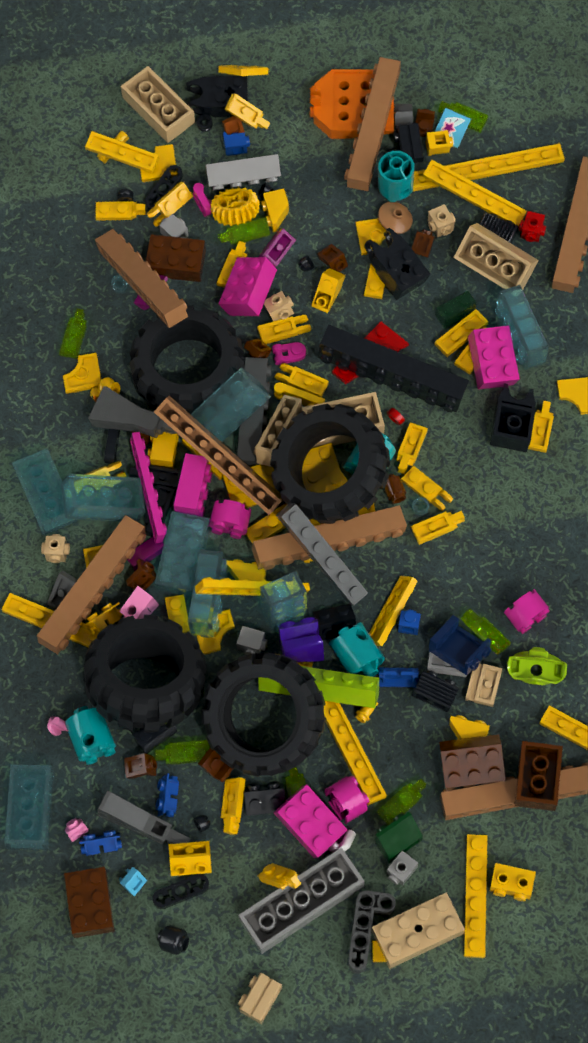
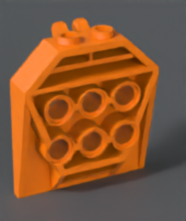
[310,69,394,139]

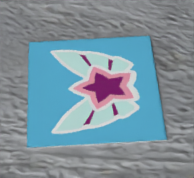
[435,108,471,148]

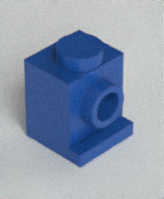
[223,132,250,156]
[398,609,421,635]

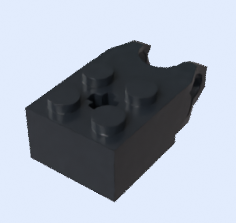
[186,76,248,117]
[364,228,430,300]
[489,383,536,452]

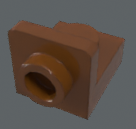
[416,109,435,137]
[412,229,436,258]
[317,244,348,272]
[244,339,272,358]
[126,558,157,591]
[198,748,234,782]
[124,753,157,779]

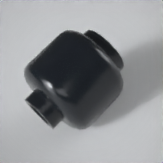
[157,925,189,955]

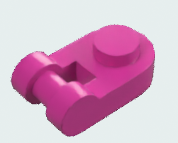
[193,183,212,217]
[272,342,306,365]

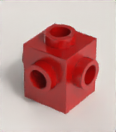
[519,211,546,242]

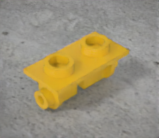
[83,602,122,635]

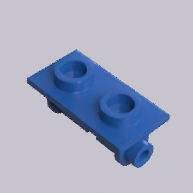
[379,667,419,687]
[155,773,179,817]
[79,830,122,856]

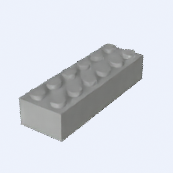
[238,847,364,954]

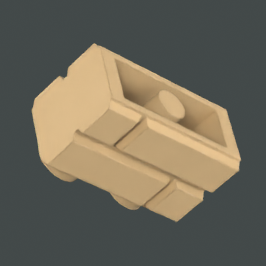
[238,973,282,1024]

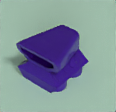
[278,617,324,663]

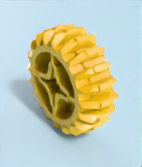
[211,187,260,226]

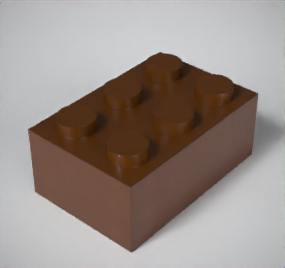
[146,234,206,282]
[439,734,506,788]
[515,741,563,811]
[64,867,115,938]

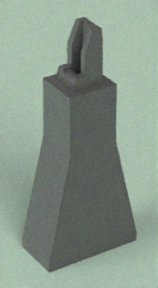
[88,386,178,438]
[97,790,191,845]

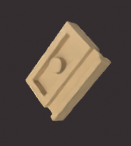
[465,664,503,707]

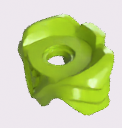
[507,647,567,685]

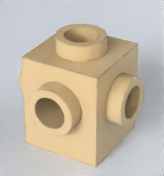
[428,204,456,237]
[264,291,294,321]
[41,534,70,563]

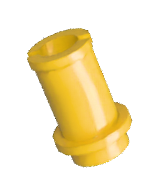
[355,702,378,723]

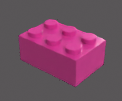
[218,257,277,316]
[468,326,520,390]
[173,453,213,523]
[274,784,347,858]

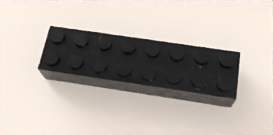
[318,324,469,413]

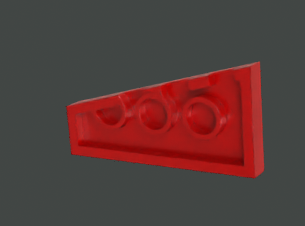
[332,321,409,384]

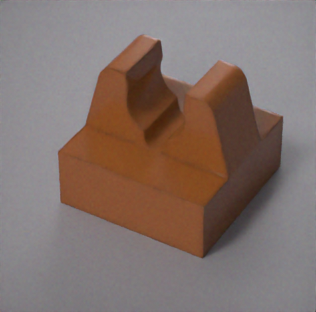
[222,116,245,135]

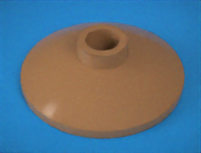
[378,202,413,234]

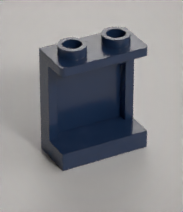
[429,615,492,676]

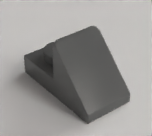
[394,104,413,132]
[47,571,78,610]

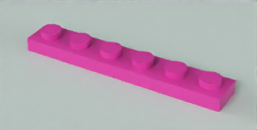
[130,432,167,544]

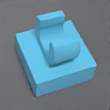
[119,867,147,896]

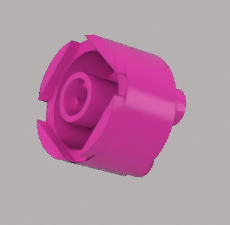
[209,500,252,539]
[504,589,550,634]
[325,775,370,824]

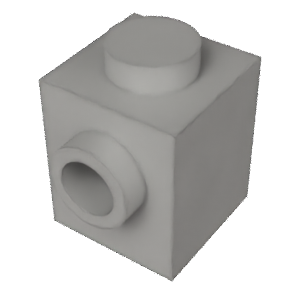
[159,214,188,238]
[236,626,268,655]
[387,851,418,886]

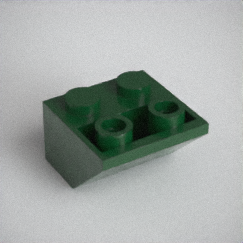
[375,812,423,863]

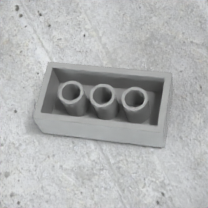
[205,154,281,190]

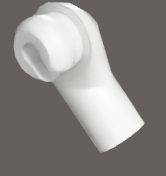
[329,830,356,853]

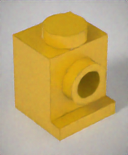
[425,130,453,156]

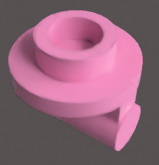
[47,716,68,736]
[65,818,89,842]

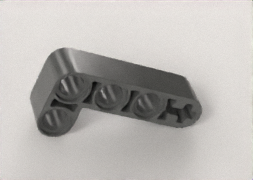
[349,891,396,974]

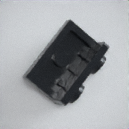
[313,604,356,640]
[244,781,286,816]

